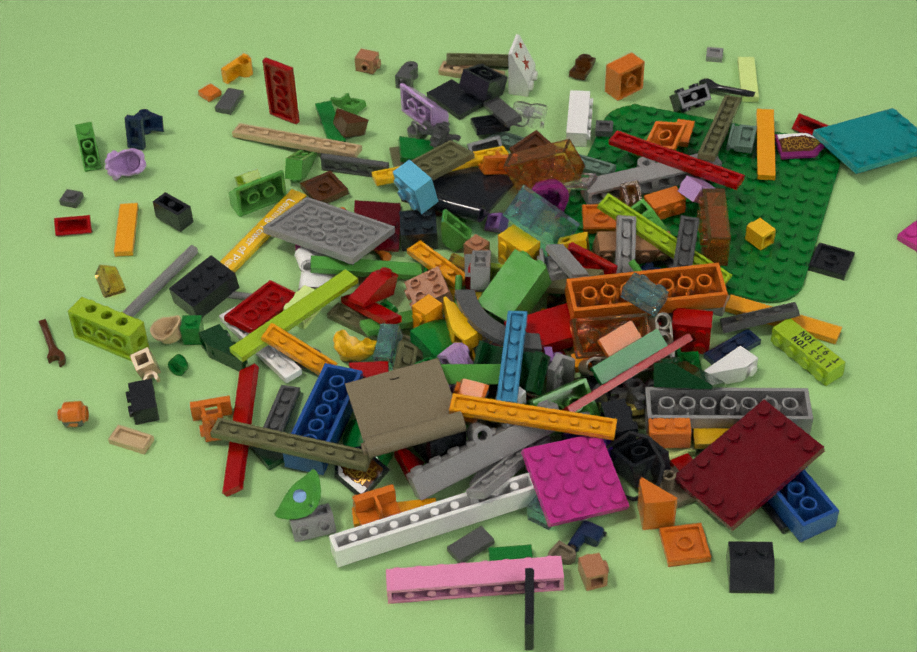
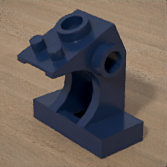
[124,109,164,150]

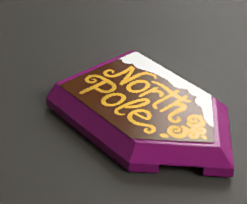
[775,133,826,159]

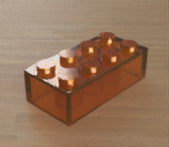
[503,139,585,194]
[697,189,731,266]

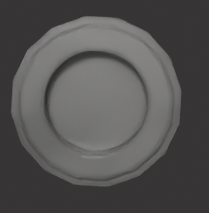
[407,121,424,139]

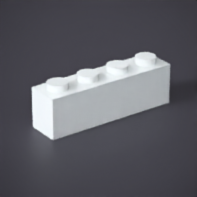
[566,90,593,147]

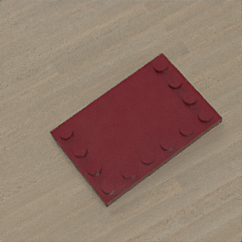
[675,399,825,532]

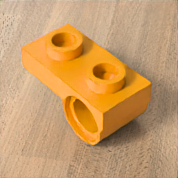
[221,53,253,84]

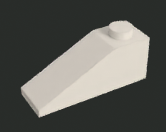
[704,346,758,384]

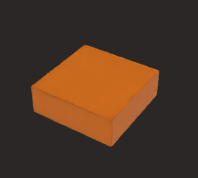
[198,83,222,102]

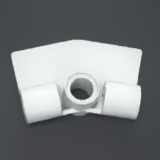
[295,247,336,291]

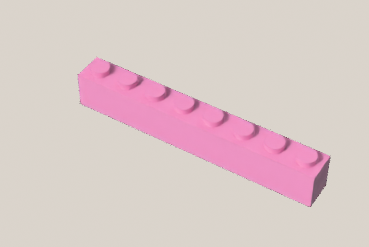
[386,556,564,604]

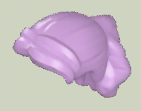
[105,148,146,181]

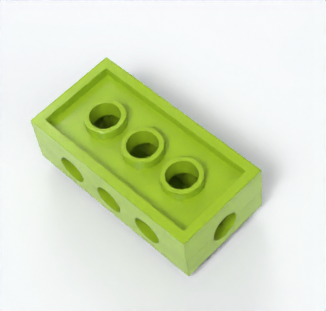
[67,297,150,361]

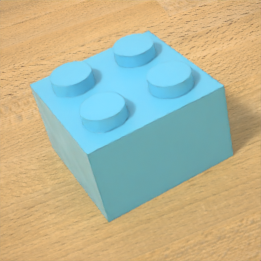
[393,160,439,214]

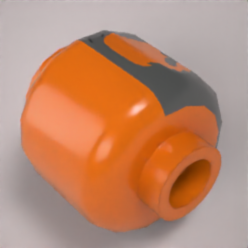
[57,401,89,427]

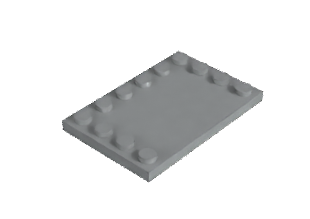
[263,197,395,265]

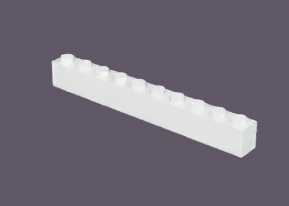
[329,473,538,567]

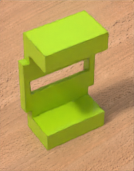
[234,169,262,187]

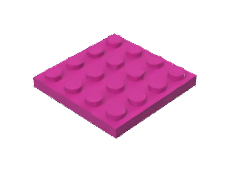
[521,436,629,527]

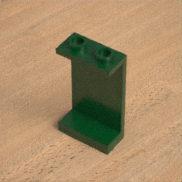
[473,340,551,396]

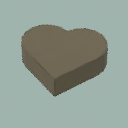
[548,540,576,565]

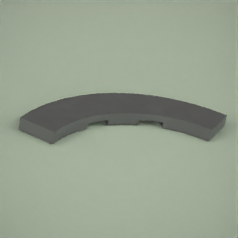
[455,290,542,353]

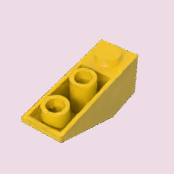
[443,296,482,350]

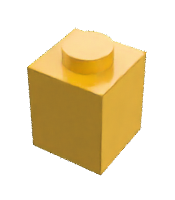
[745,218,776,251]

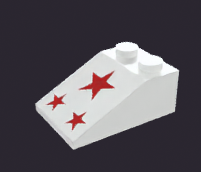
[508,34,538,97]

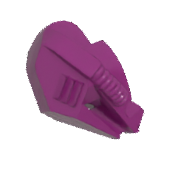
[525,179,569,222]

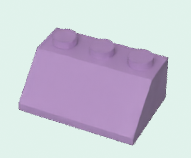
[400,83,449,129]

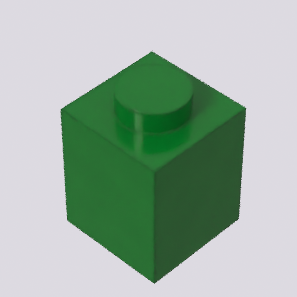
[180,315,204,345]

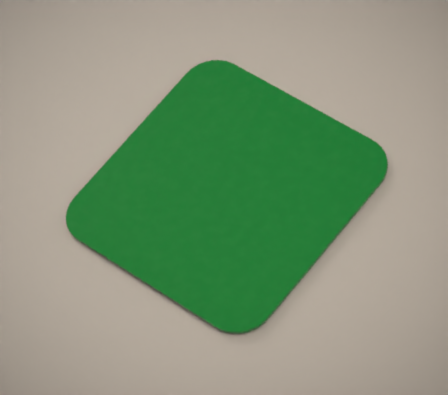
[552,104,840,303]

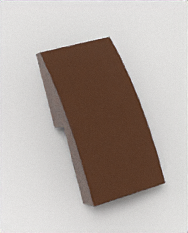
[569,54,596,80]

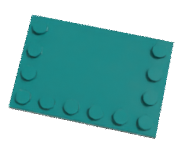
[813,108,917,174]

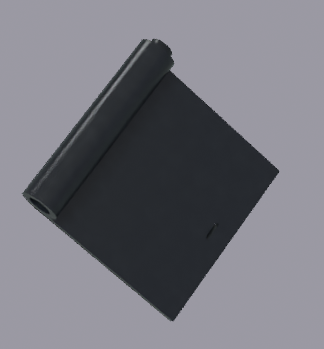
[401,167,517,223]

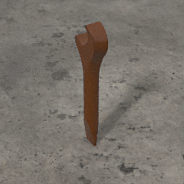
[38,319,66,367]

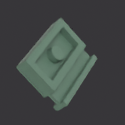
[727,123,757,153]

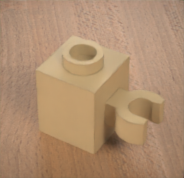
[130,347,161,382]

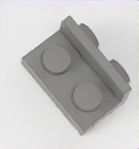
[537,248,567,281]
[546,353,575,392]
[289,503,336,542]

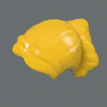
[333,329,379,362]

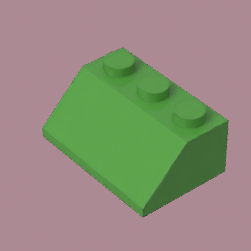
[228,170,287,217]
[526,378,600,437]

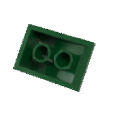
[654,357,725,389]

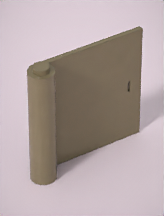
[345,358,466,458]

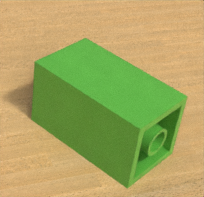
[478,249,552,325]

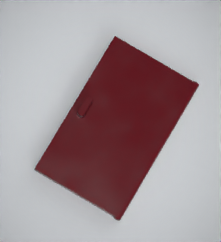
[354,200,401,252]

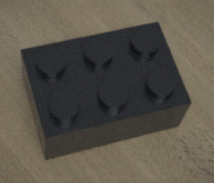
[169,255,240,318]

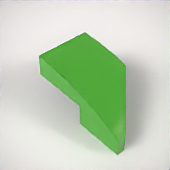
[330,93,367,114]

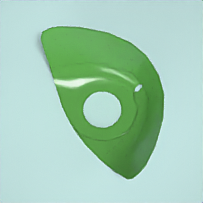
[274,469,321,520]

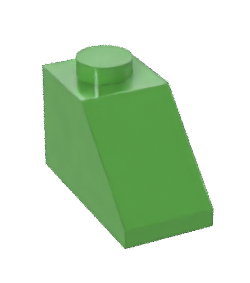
[441,209,472,252]

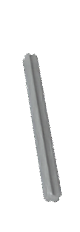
[123,245,198,317]

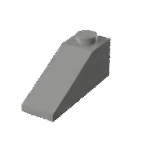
[470,250,491,292]

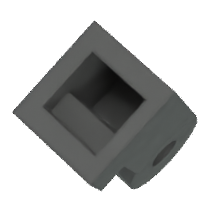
[395,61,418,89]

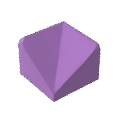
[484,212,510,233]

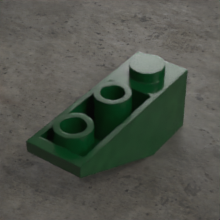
[199,324,248,372]

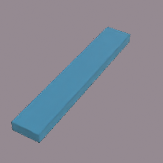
[496,311,528,403]

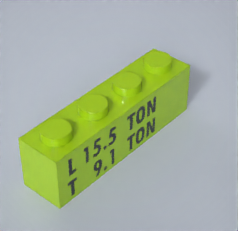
[771,318,846,386]

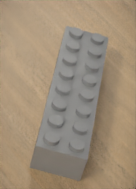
[644,387,813,435]

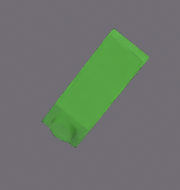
[285,149,318,183]

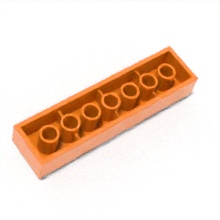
[565,262,728,324]

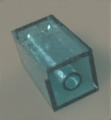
[503,185,580,245]

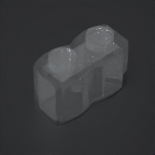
[513,101,548,129]

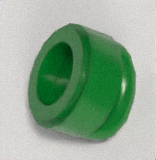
[168,354,188,376]

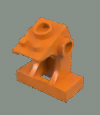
[190,395,233,442]

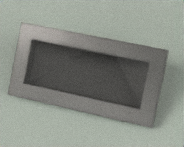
[467,135,502,152]

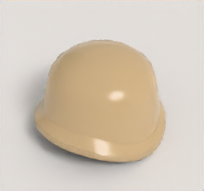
[150,315,181,344]

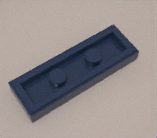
[704,329,761,365]

